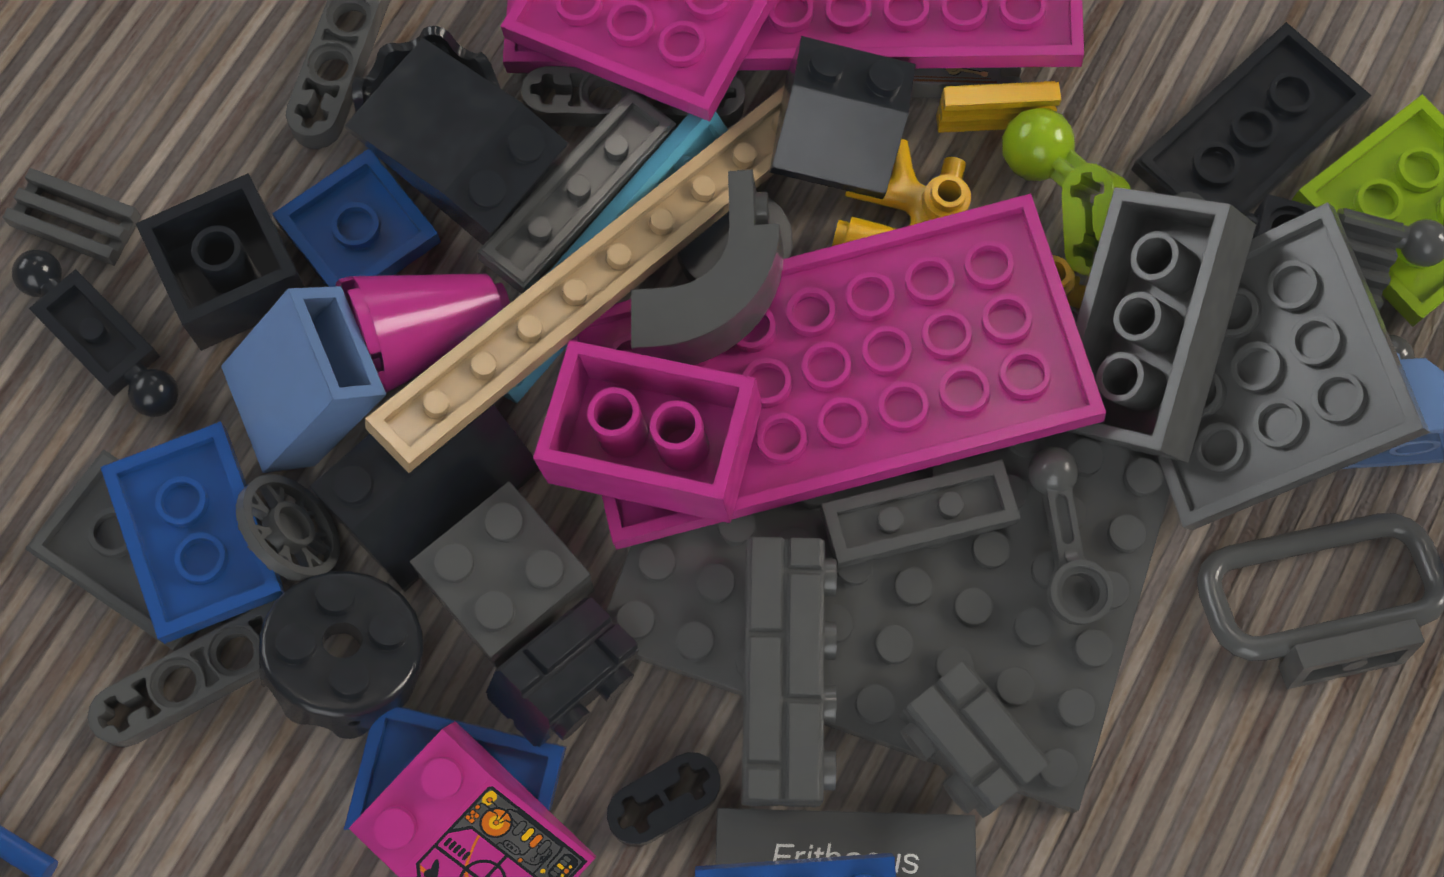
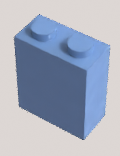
[221,286,387,473]

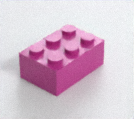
[533,340,762,523]

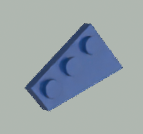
[344,707,567,830]

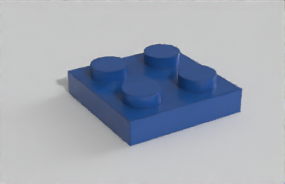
[272,149,441,287]

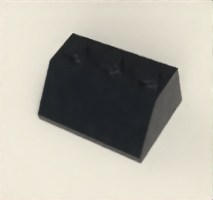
[310,404,540,592]

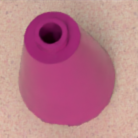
[336,274,510,393]

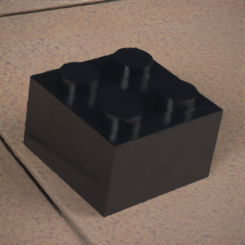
[135,173,305,351]

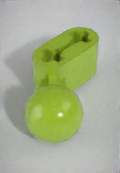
[1002,108,1131,277]

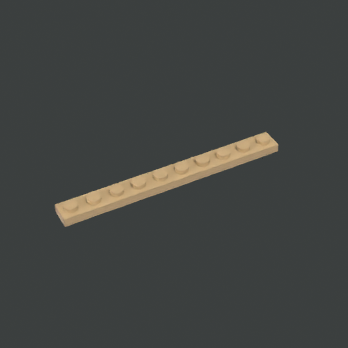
[365,86,784,473]

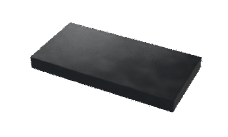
[1131,22,1372,214]

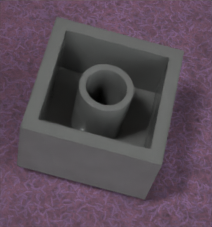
[410,481,594,669]

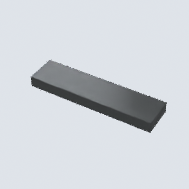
[478,90,676,294]

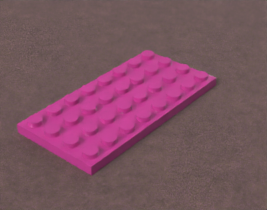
[567,194,1106,550]

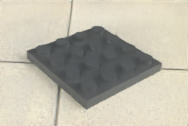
[1157,202,1430,530]

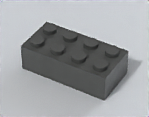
[1066,187,1256,463]

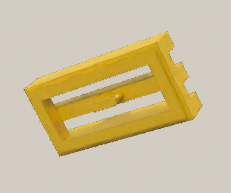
[936,81,1061,133]

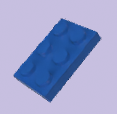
[100,421,285,644]

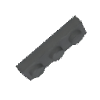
[820,460,1021,569]

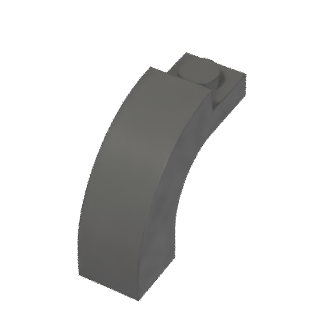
[631,169,784,365]

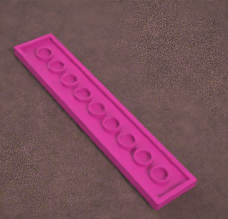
[503,0,1084,73]

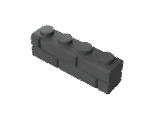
[742,537,837,807]

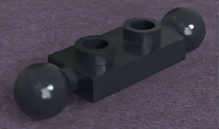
[12,250,179,417]

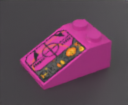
[349,721,596,877]

